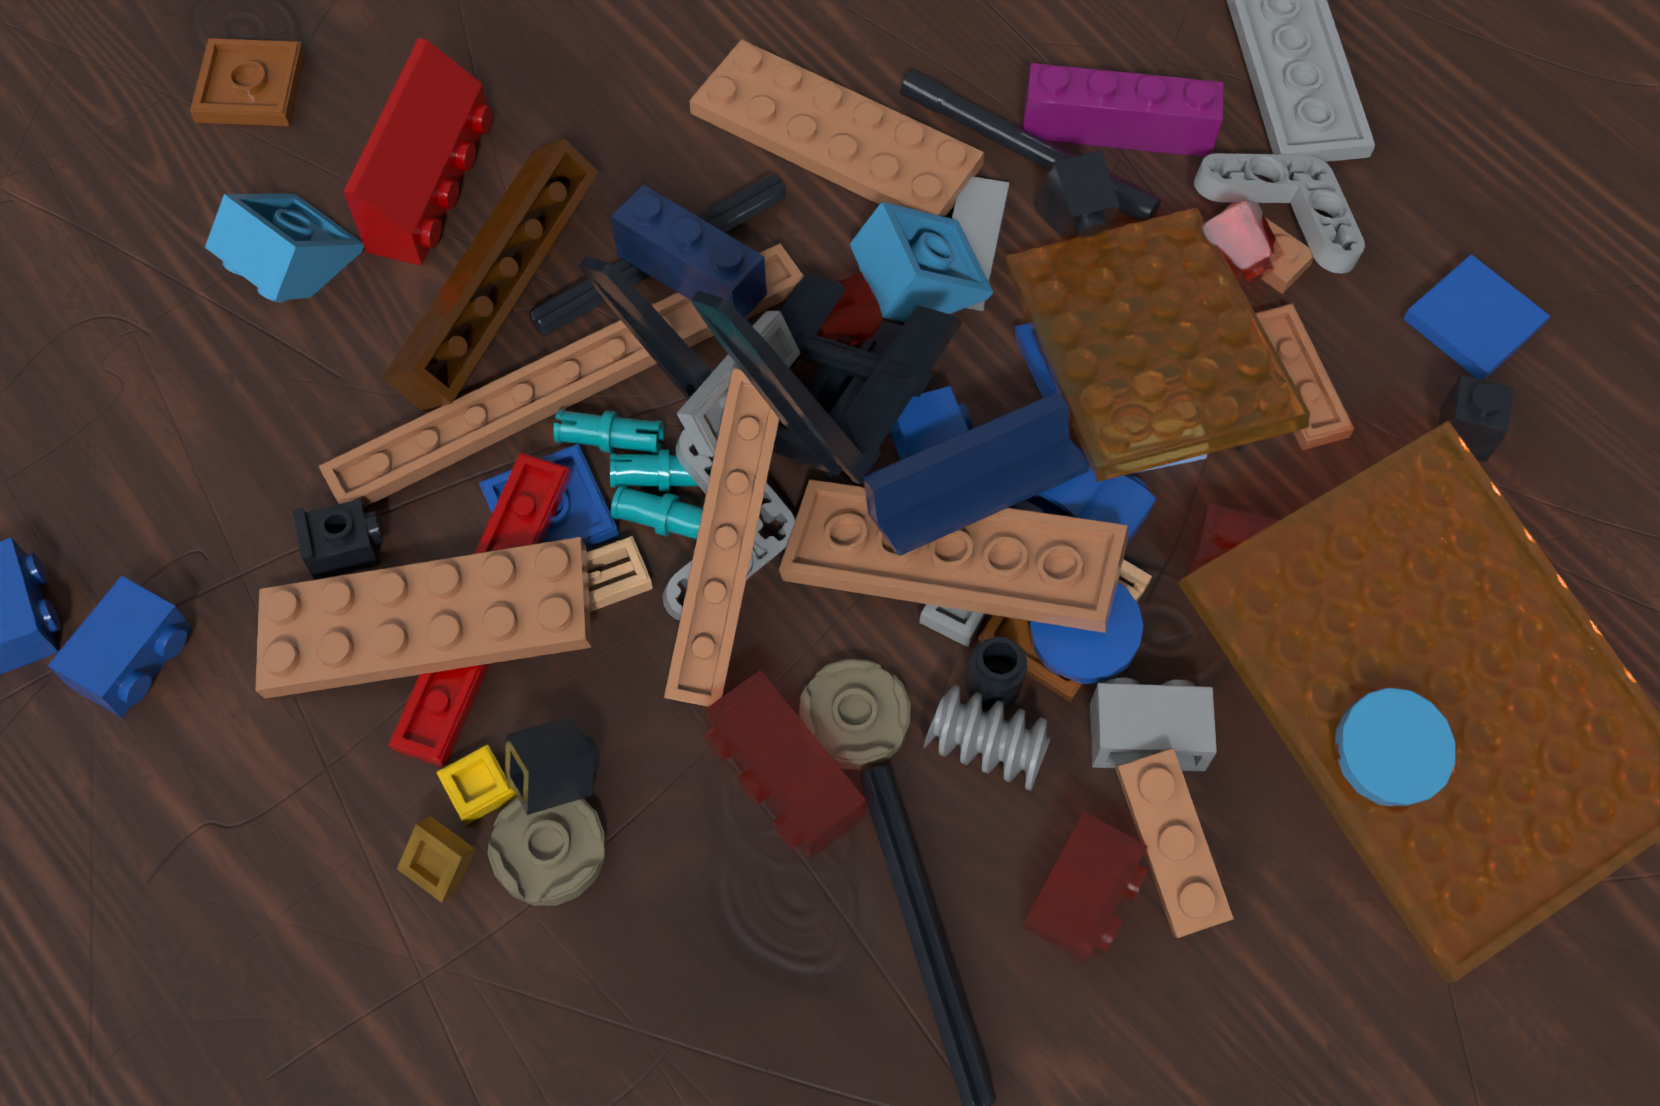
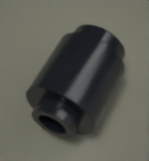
[966,637,1027,709]

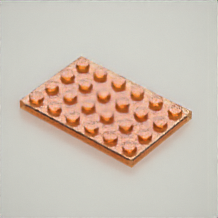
[1006,207,1310,482]

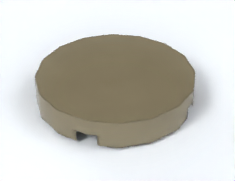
[799,659,911,770]
[488,797,606,906]

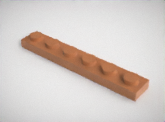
[664,368,779,709]

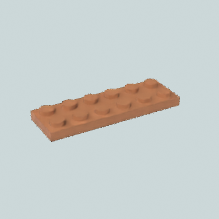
[689,39,984,217]
[779,479,1128,633]
[255,537,592,699]

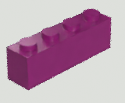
[1022,63,1223,157]

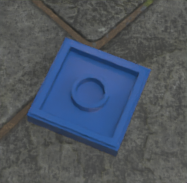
[1403,254,1550,380]
[479,444,619,550]

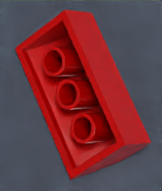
[343,38,492,266]

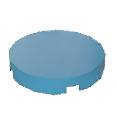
[1335,688,1456,807]

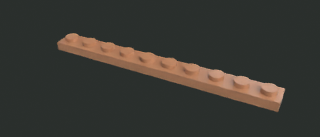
[319,243,804,507]

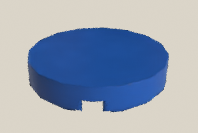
[1029,583,1143,684]

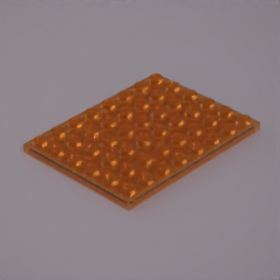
[1178,421,1660,983]

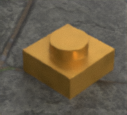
[397,816,475,903]

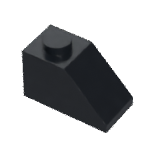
[1034,150,1120,238]

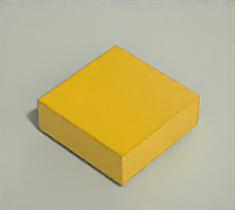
[436,745,516,826]

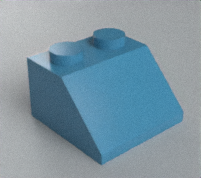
[205,194,364,303]
[850,202,993,322]

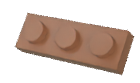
[1115,748,1234,938]

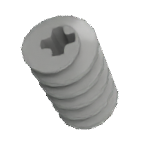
[923,683,1051,791]

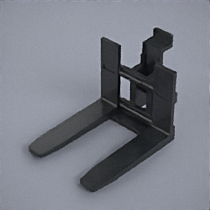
[578,256,962,484]

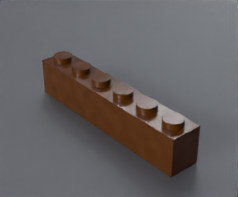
[382,138,599,411]

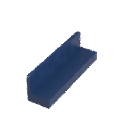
[863,392,1090,555]

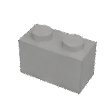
[1090,678,1217,771]

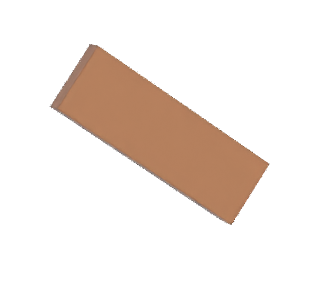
[1243,304,1354,450]

